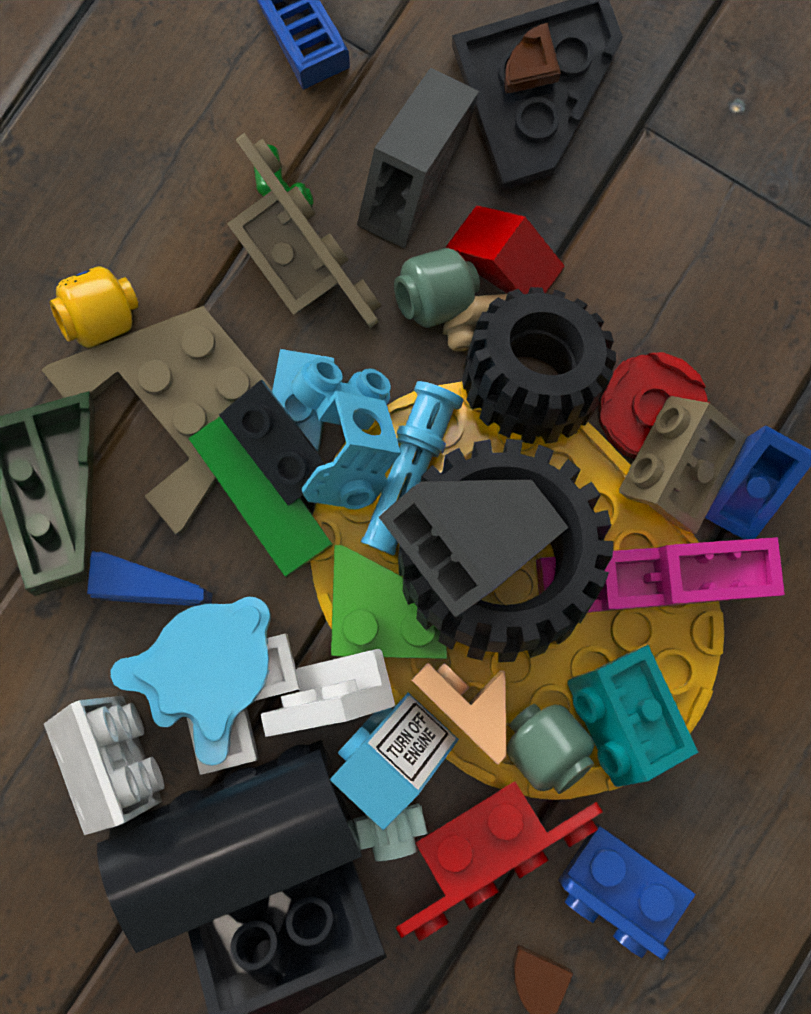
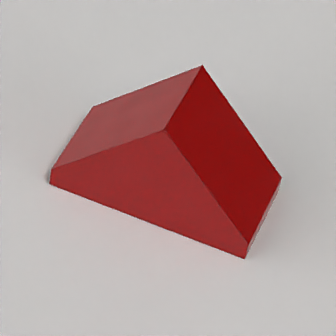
[445,205,565,294]

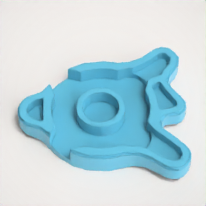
[111,596,271,766]

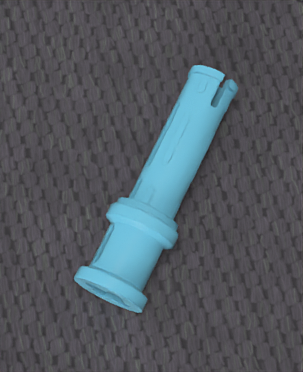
[361,381,464,555]

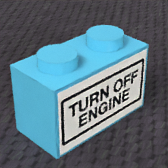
[330,693,459,830]

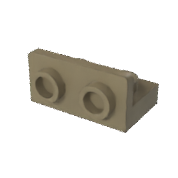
[619,396,747,534]

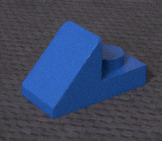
[705,425,811,540]

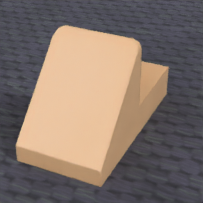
[412,663,506,765]

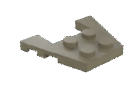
[42,306,273,537]

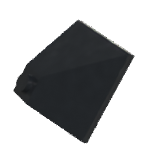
[188,860,387,1014]

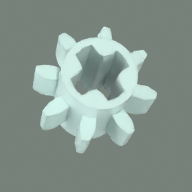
[353,803,427,861]

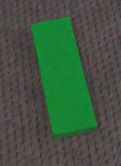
[188,417,333,578]

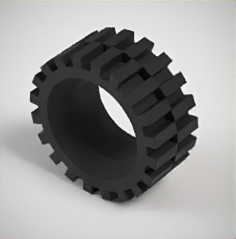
[398,439,613,662]

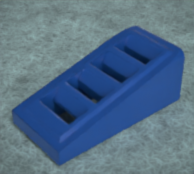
[257,0,350,90]
[87,551,213,606]

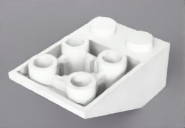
[44,696,164,835]

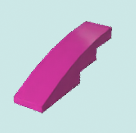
[536,537,785,613]

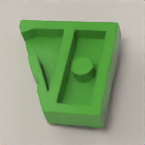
[331,545,447,659]

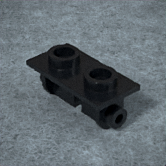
[219,380,327,506]

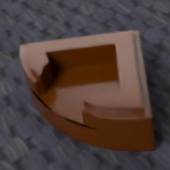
[504,23,561,94]
[513,945,573,1014]

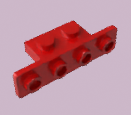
[395,781,603,942]

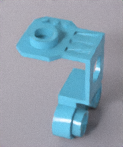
[291,358,401,509]

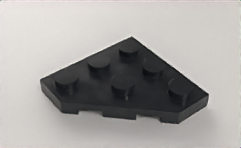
[452,0,623,191]

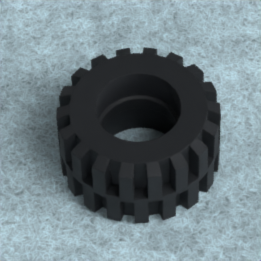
[462,287,616,444]

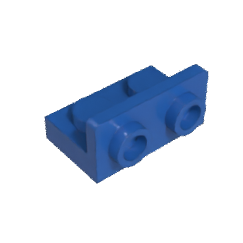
[558,823,696,960]

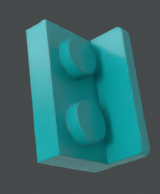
[567,645,699,787]

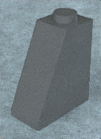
[357,68,479,249]
[379,480,568,617]

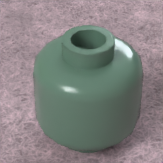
[394,248,480,328]
[507,704,594,794]

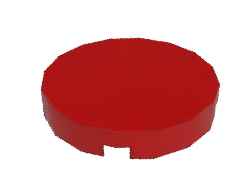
[598,352,710,459]

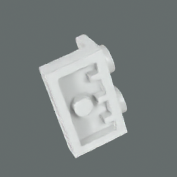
[260,649,395,737]

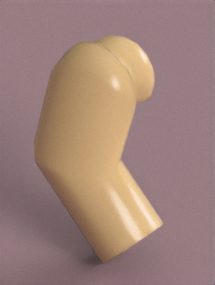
[443,294,507,352]

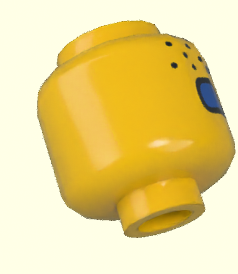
[49,266,138,348]

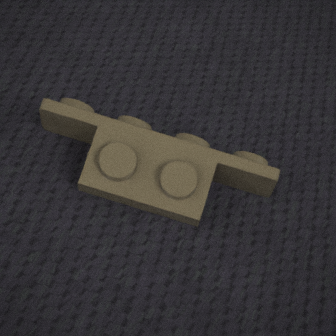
[227,133,382,328]

